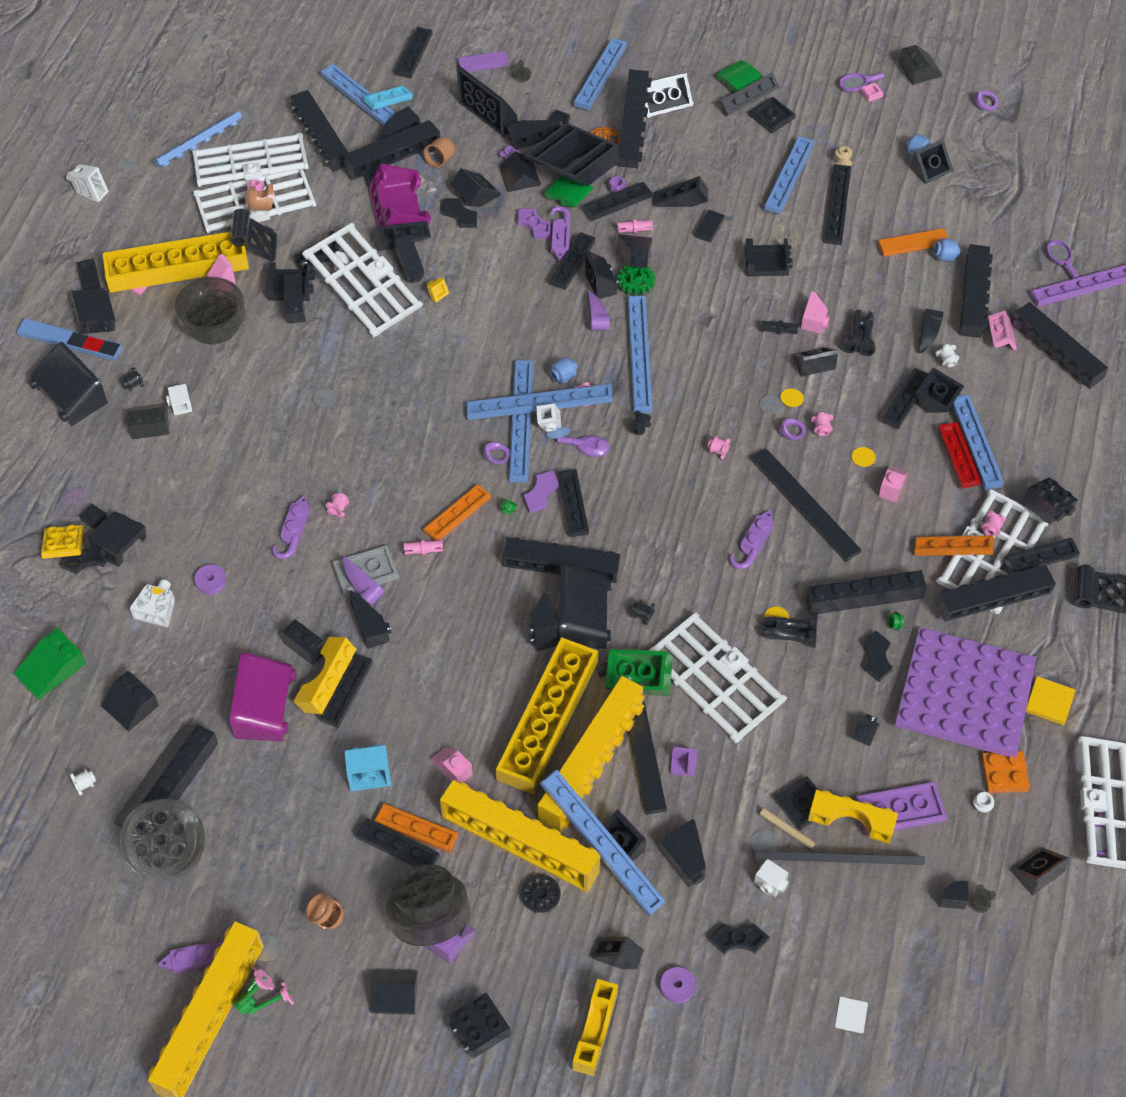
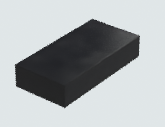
[695,210,725,243]
[77,258,101,290]

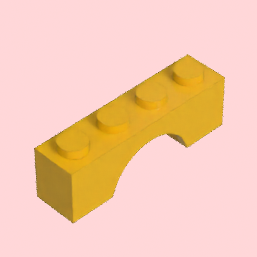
[293,637,357,714]
[808,790,898,844]
[573,979,618,1076]

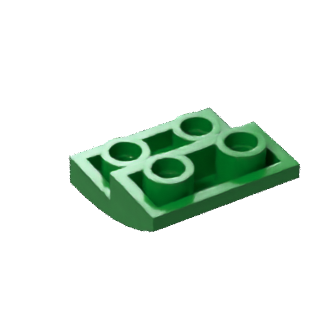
[716,60,763,92]
[545,175,594,207]

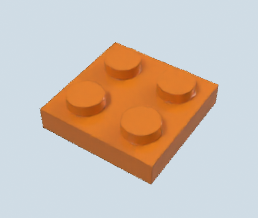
[982,751,1030,793]

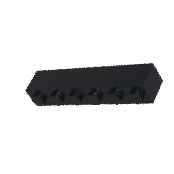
[618,69,652,168]
[289,90,348,172]
[343,120,440,180]
[960,244,993,338]
[1012,302,1108,389]
[502,537,621,583]
[936,565,1056,622]
[805,570,927,614]

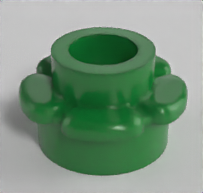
[499,499,517,515]
[887,611,904,631]

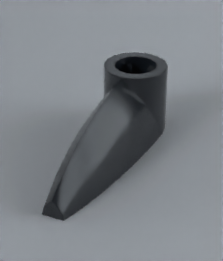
[918,308,944,353]

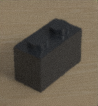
[282,619,325,665]

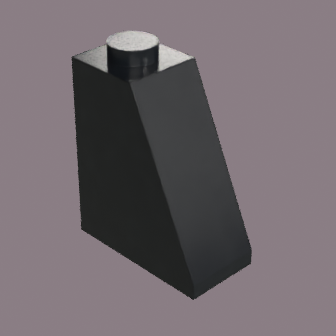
[392,234,425,283]
[616,234,652,268]
[658,819,706,887]

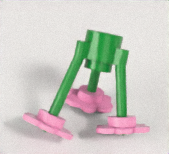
[233,966,294,1016]

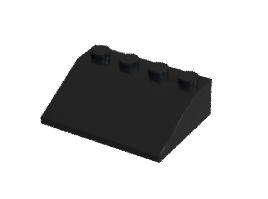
[456,65,518,137]

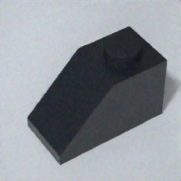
[591,937,644,969]

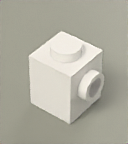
[166,384,193,415]
[537,403,561,432]
[754,859,789,897]

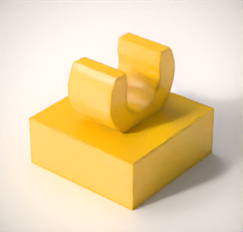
[427,277,449,303]

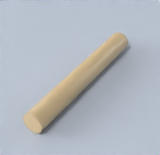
[760,808,816,850]

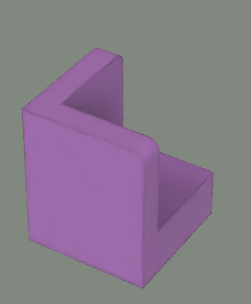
[671,747,697,777]

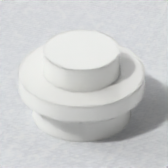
[973,792,994,812]

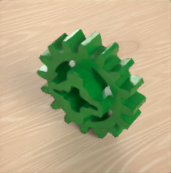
[618,265,656,296]

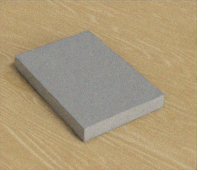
[332,545,399,596]

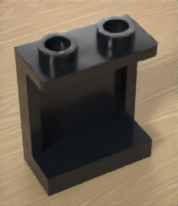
[745,238,793,276]
[266,262,315,301]
[70,288,115,334]
[86,511,146,567]

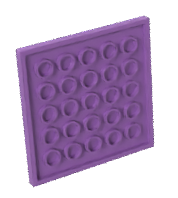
[895,627,1037,758]

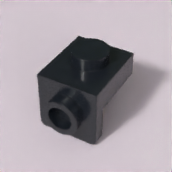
[851,714,881,746]

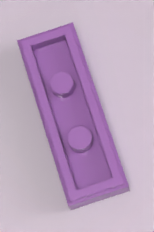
[458,51,509,72]

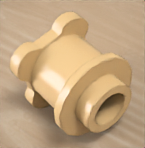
[833,146,852,166]

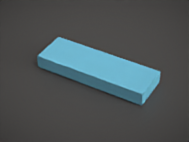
[364,86,413,110]

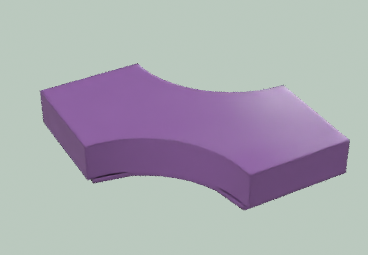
[518,208,552,239]
[524,470,559,513]

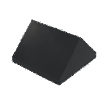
[911,139,954,184]
[500,151,541,192]
[793,347,838,377]
[915,367,964,413]
[604,810,646,861]
[1011,847,1070,895]
[371,970,418,1015]

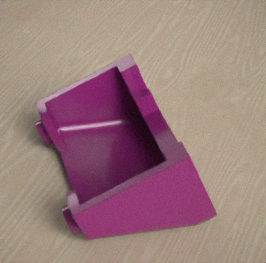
[369,164,431,227]
[230,652,297,742]

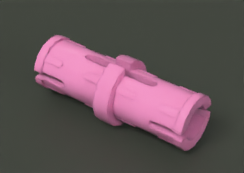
[617,220,653,233]
[404,540,443,555]

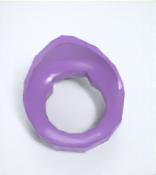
[974,90,998,111]
[778,418,806,440]
[483,442,510,465]

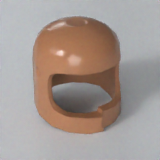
[424,137,456,168]
[245,184,274,211]
[306,893,345,930]

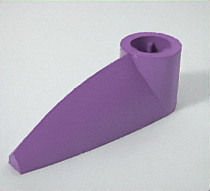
[588,291,610,331]
[343,556,385,606]

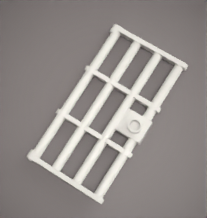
[192,133,309,187]
[193,169,316,234]
[302,223,423,337]
[936,489,1048,614]
[648,612,787,743]
[1078,736,1126,869]

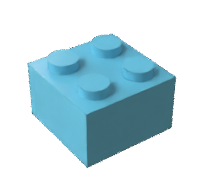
[345,745,391,791]

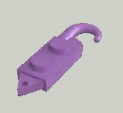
[550,206,570,261]
[272,495,311,559]
[730,510,775,569]
[158,941,224,974]

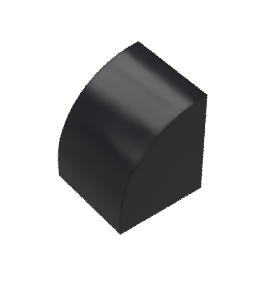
[939,881,968,909]

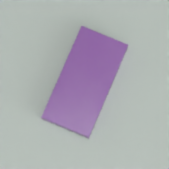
[855,781,947,836]

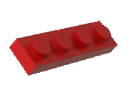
[938,422,981,489]

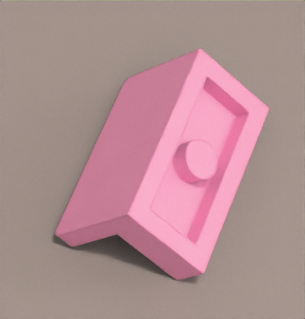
[988,311,1017,350]

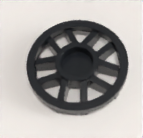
[521,875,561,913]

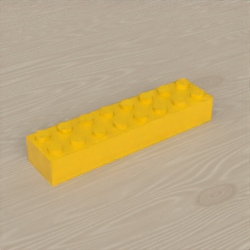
[103,232,249,293]
[496,637,598,795]
[538,676,644,833]
[440,780,600,893]
[148,922,264,1097]

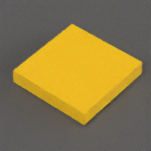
[1026,676,1076,726]

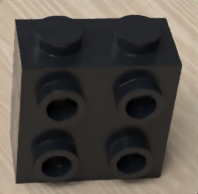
[1021,477,1078,525]
[448,992,511,1059]

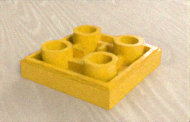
[41,525,84,559]

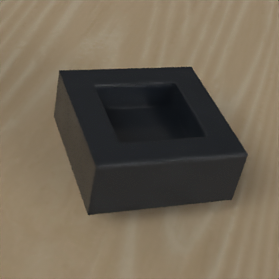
[79,504,107,530]

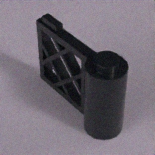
[231,208,277,262]
[1074,564,1126,614]

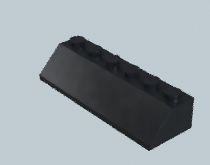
[114,724,218,842]

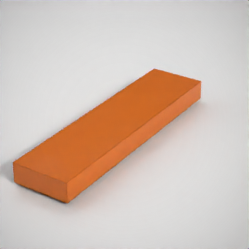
[878,228,949,257]
[423,484,491,541]
[914,535,994,556]
[374,803,459,854]

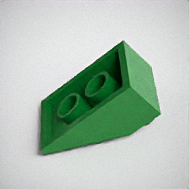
[14,628,86,700]
[605,649,673,696]

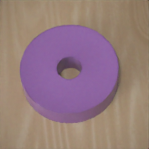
[195,564,227,595]
[660,967,695,1004]

